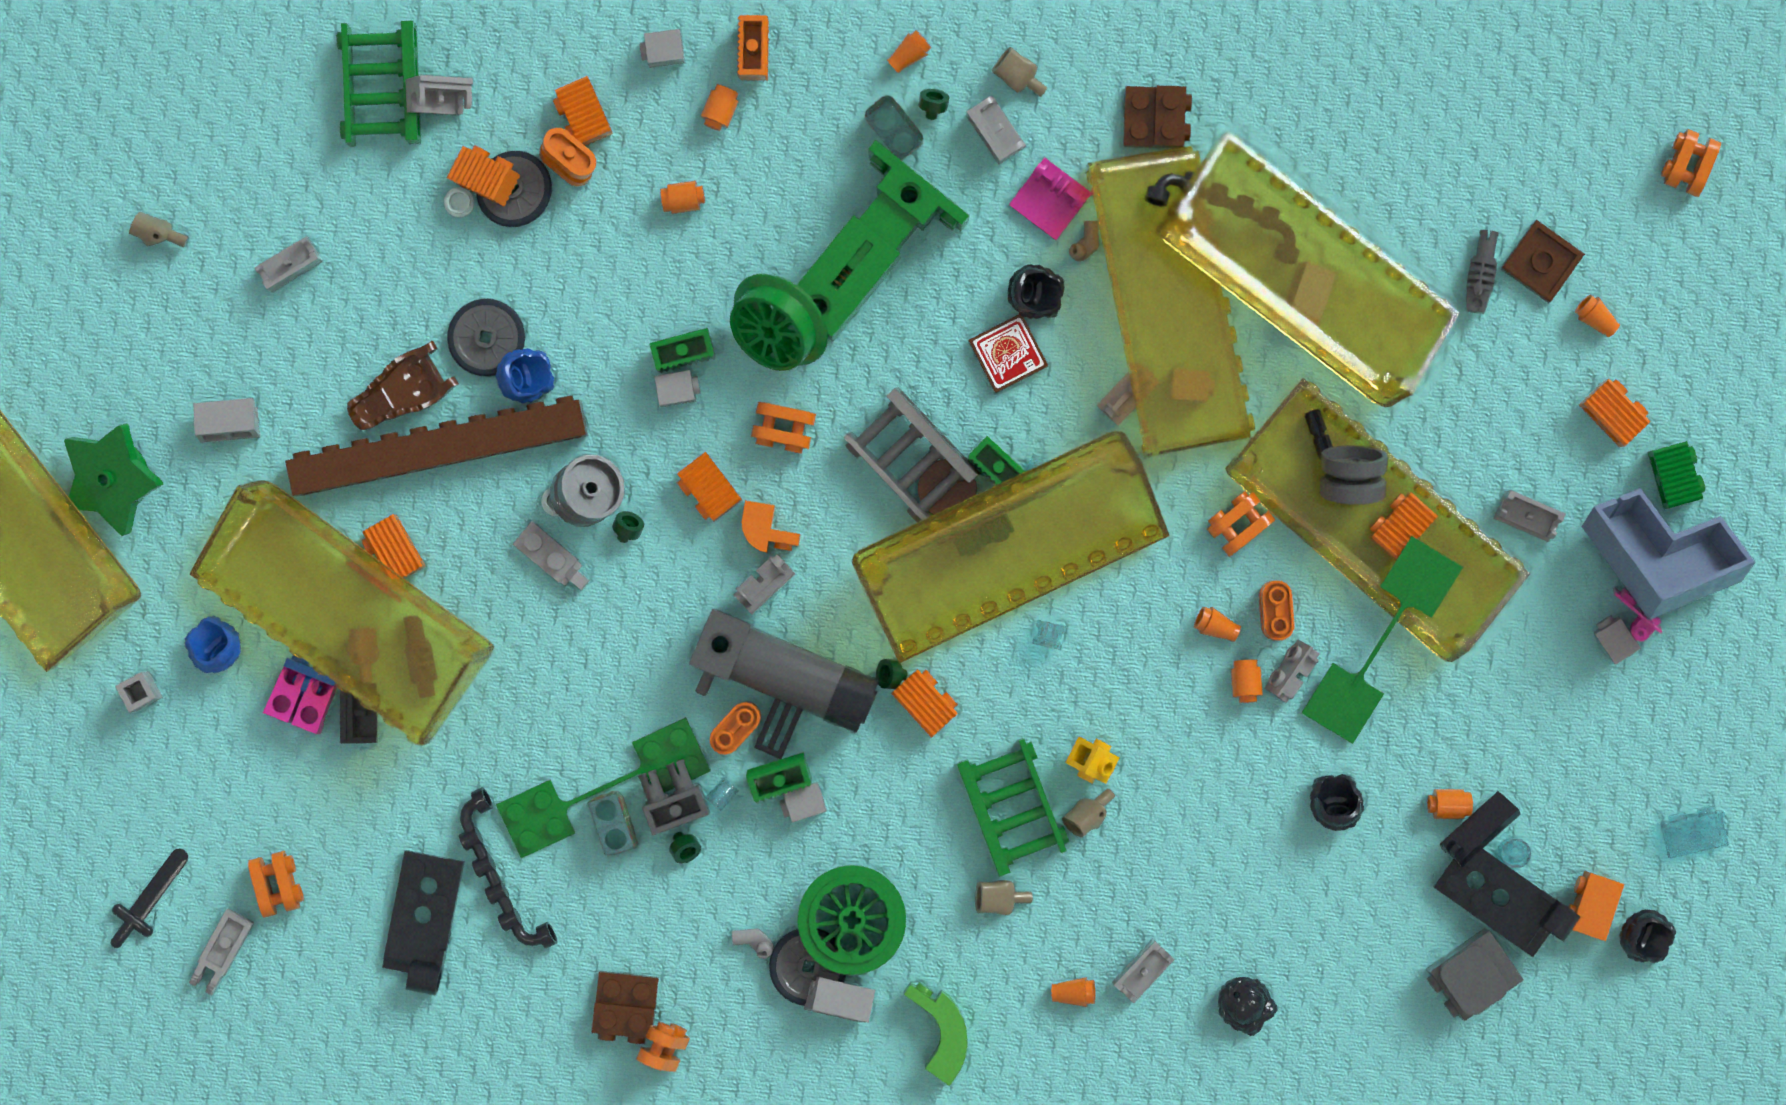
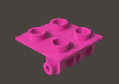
[1009,157,1092,240]
[1613,587,1663,642]

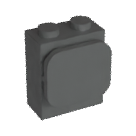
[1426,928,1524,1021]

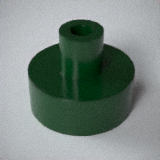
[918,89,949,120]
[612,511,644,543]
[876,659,907,689]
[669,832,701,864]

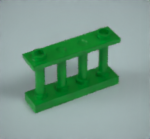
[336,20,421,147]
[956,738,1070,877]

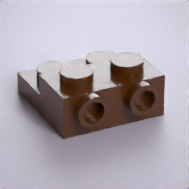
[1123,85,1192,149]
[592,971,659,1044]

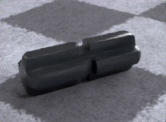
[1305,409,1333,460]

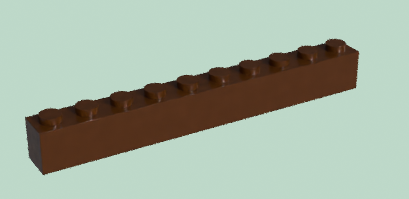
[285,396,588,497]

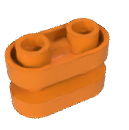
[539,128,596,186]
[1661,129,1721,197]
[751,402,816,454]
[1207,491,1276,557]
[1259,580,1294,640]
[710,702,761,755]
[248,851,304,918]
[636,1022,690,1072]

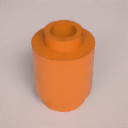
[700,84,739,131]
[660,180,705,214]
[1231,659,1263,703]
[1427,789,1473,819]

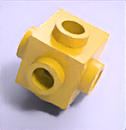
[1065,737,1120,784]

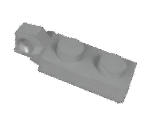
[513,522,590,590]

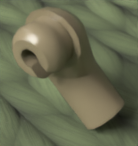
[1069,221,1099,261]

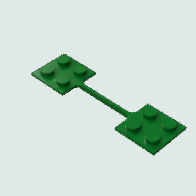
[1302,536,1463,744]
[496,717,711,858]

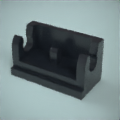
[340,683,378,744]

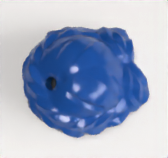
[496,348,554,404]
[185,616,241,673]

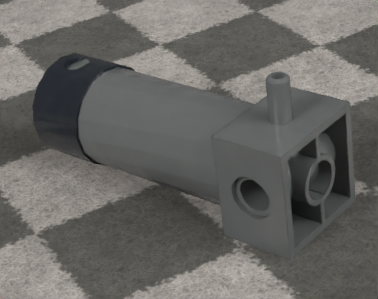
[689,609,879,734]

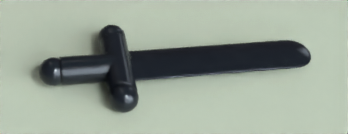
[110,849,188,948]

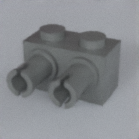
[638,759,710,836]

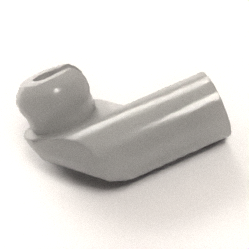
[732,928,774,959]

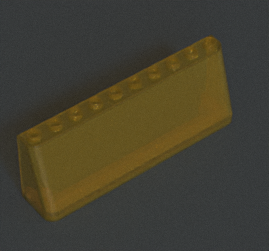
[1156,131,1460,407]
[1085,146,1255,459]
[1225,378,1530,662]
[0,410,141,672]
[852,431,1170,663]
[189,480,495,746]

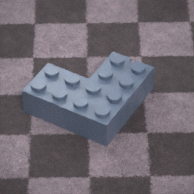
[1581,488,1755,620]

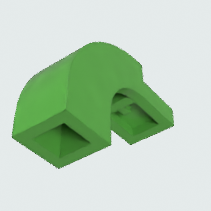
[904,982,968,1086]

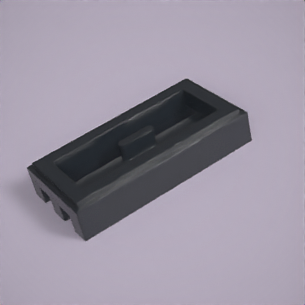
[754,699,803,759]

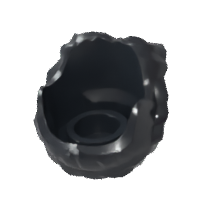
[1008,264,1065,319]
[1310,774,1364,831]
[1619,909,1676,963]
[1218,977,1278,1036]

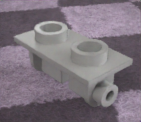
[1097,362,1159,426]
[734,554,795,614]
[1264,640,1320,703]

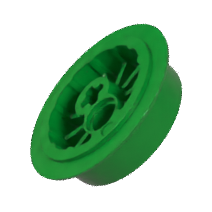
[730,274,828,371]
[797,865,906,975]

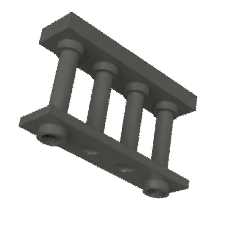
[843,387,981,524]

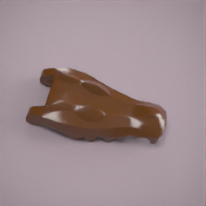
[347,341,459,430]

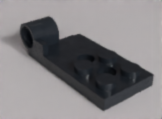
[1434,849,1581,957]
[382,850,465,996]

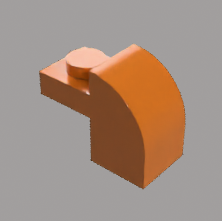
[742,500,801,553]

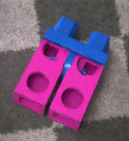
[263,645,341,734]

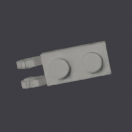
[189,908,254,995]

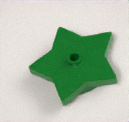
[64,423,163,536]

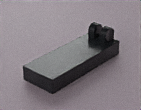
[1440,791,1521,867]

